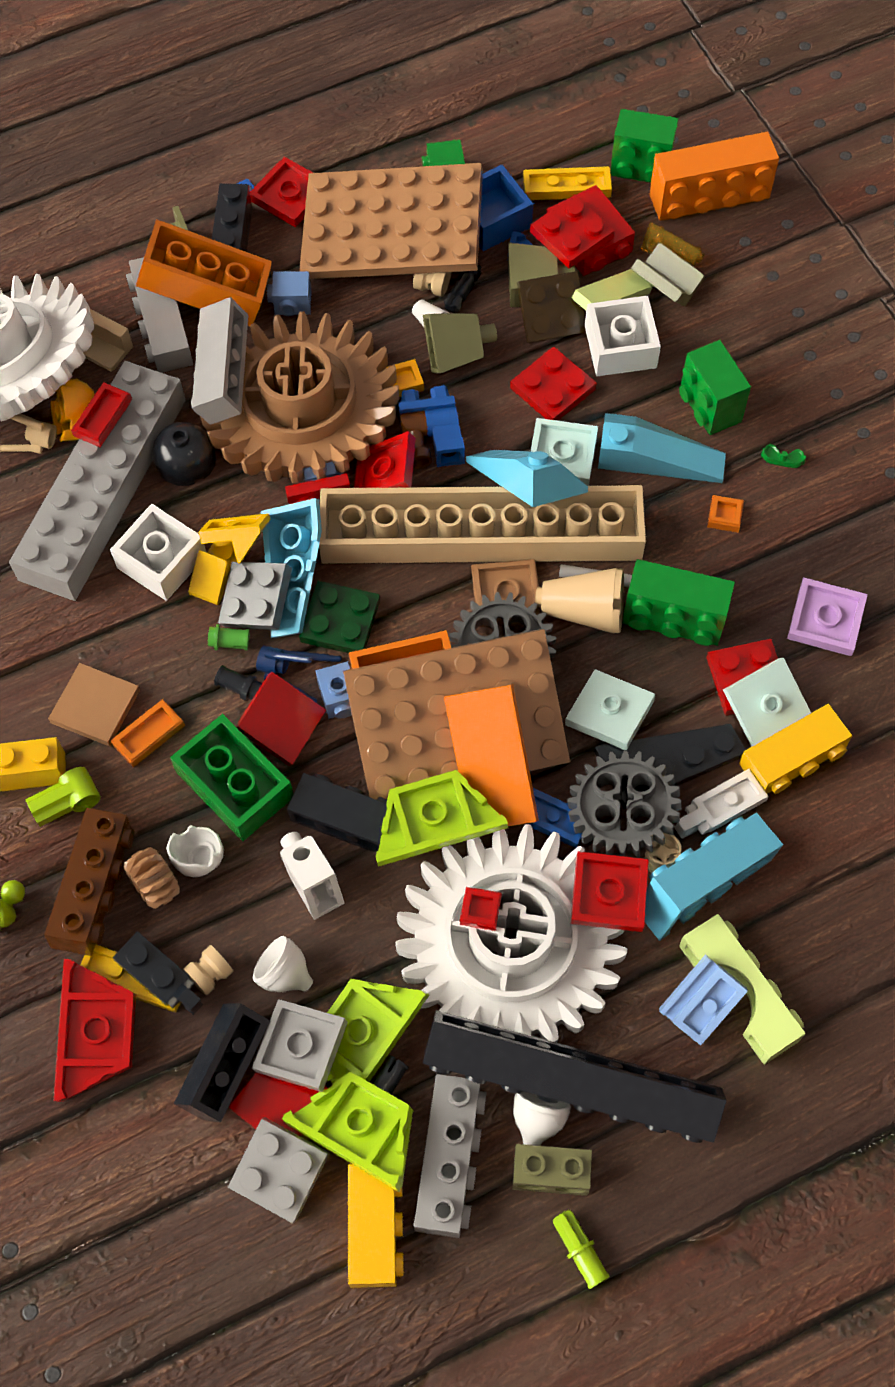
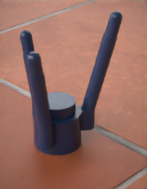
[256,645,342,703]

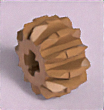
[124,847,179,909]

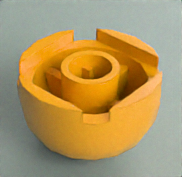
[51,379,95,442]

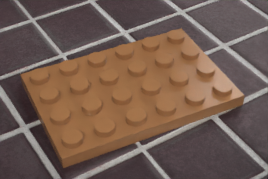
[299,163,483,279]
[343,629,570,800]

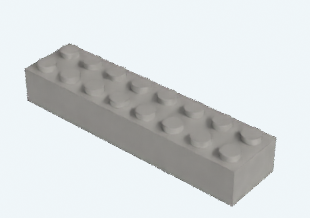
[9,360,186,601]

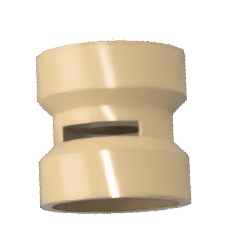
[413,272,451,297]
[645,832,682,873]
[183,945,234,996]

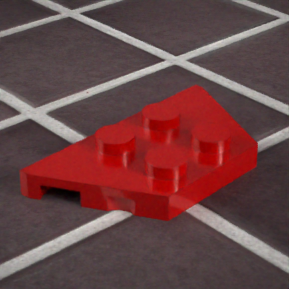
[54,959,136,1102]

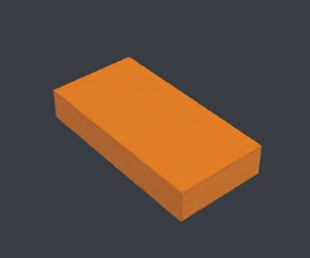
[110,699,185,767]

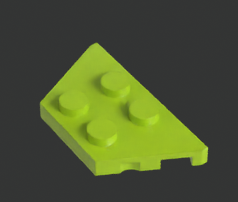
[376,770,508,867]
[327,979,430,1085]
[282,1072,413,1192]

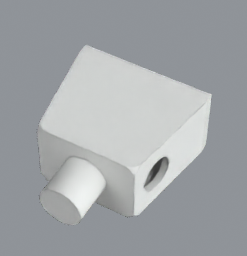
[280,832,345,920]

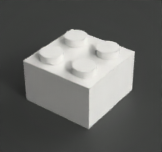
[585,296,661,376]
[110,504,207,601]

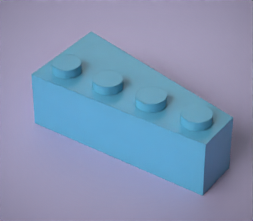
[645,813,783,941]

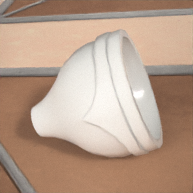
[253,936,313,992]
[513,1091,571,1146]

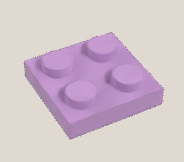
[787,577,868,656]

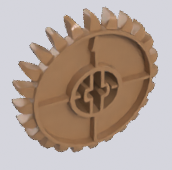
[200,312,399,484]

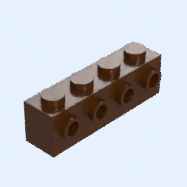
[44,808,134,956]

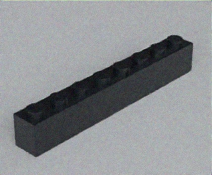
[423,1010,726,1143]

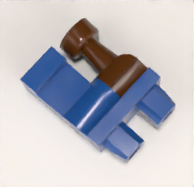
[399,385,465,469]

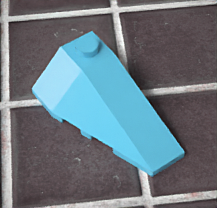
[466,450,588,507]
[261,498,322,638]

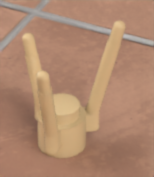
[0,413,57,454]

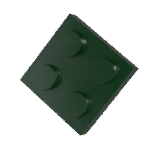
[299,580,380,653]

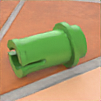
[208,624,250,650]

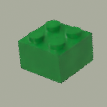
[610,109,679,183]
[679,340,751,436]

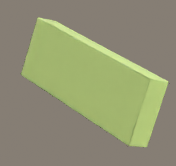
[572,269,653,310]

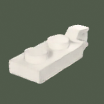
[674,769,769,838]

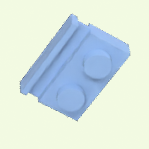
[659,954,748,1046]

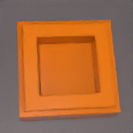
[707,495,744,533]

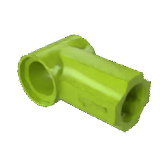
[25,767,101,827]

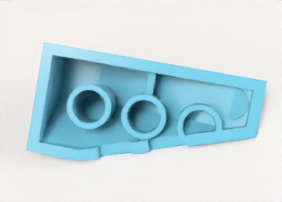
[598,413,726,483]

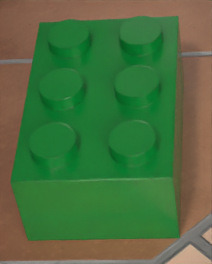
[622,559,735,646]
[170,713,294,842]

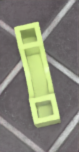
[679,914,805,1065]

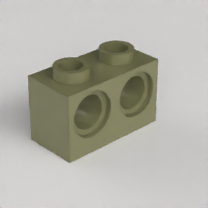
[512,1144,592,1196]

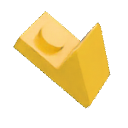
[198,513,271,564]
[189,542,244,605]

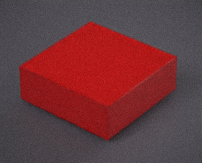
[460,887,502,931]

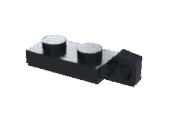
[113,931,203,1015]

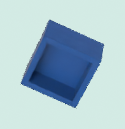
[479,165,533,251]

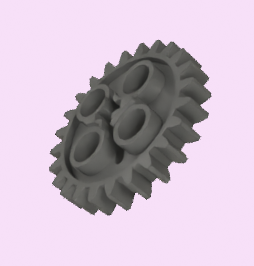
[450,592,556,665]
[567,750,681,858]

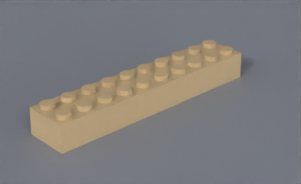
[319,485,646,564]

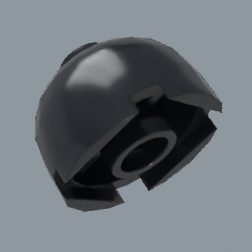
[153,422,216,486]

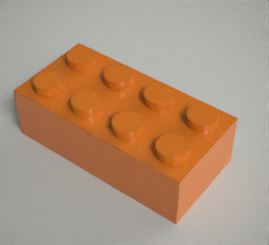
[649,132,779,221]
[136,219,272,327]

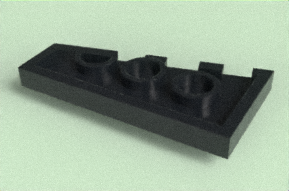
[594,724,745,809]

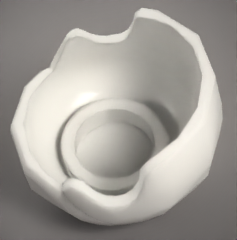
[166,825,224,877]

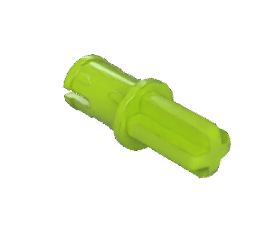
[553,1210,610,1289]

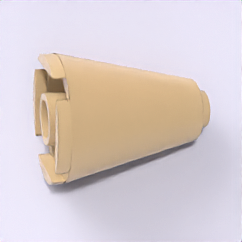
[536,568,624,634]

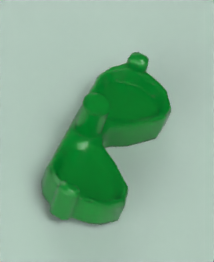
[761,444,806,468]

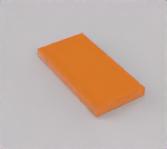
[444,684,539,826]

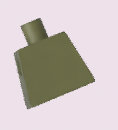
[508,243,575,308]
[422,313,497,373]

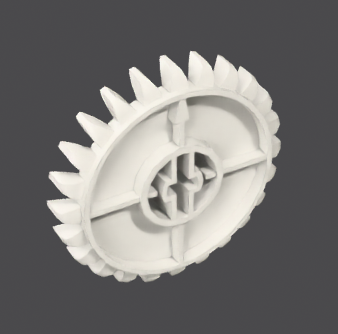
[0,274,94,422]
[396,824,627,1043]

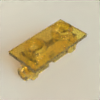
[641,222,705,267]

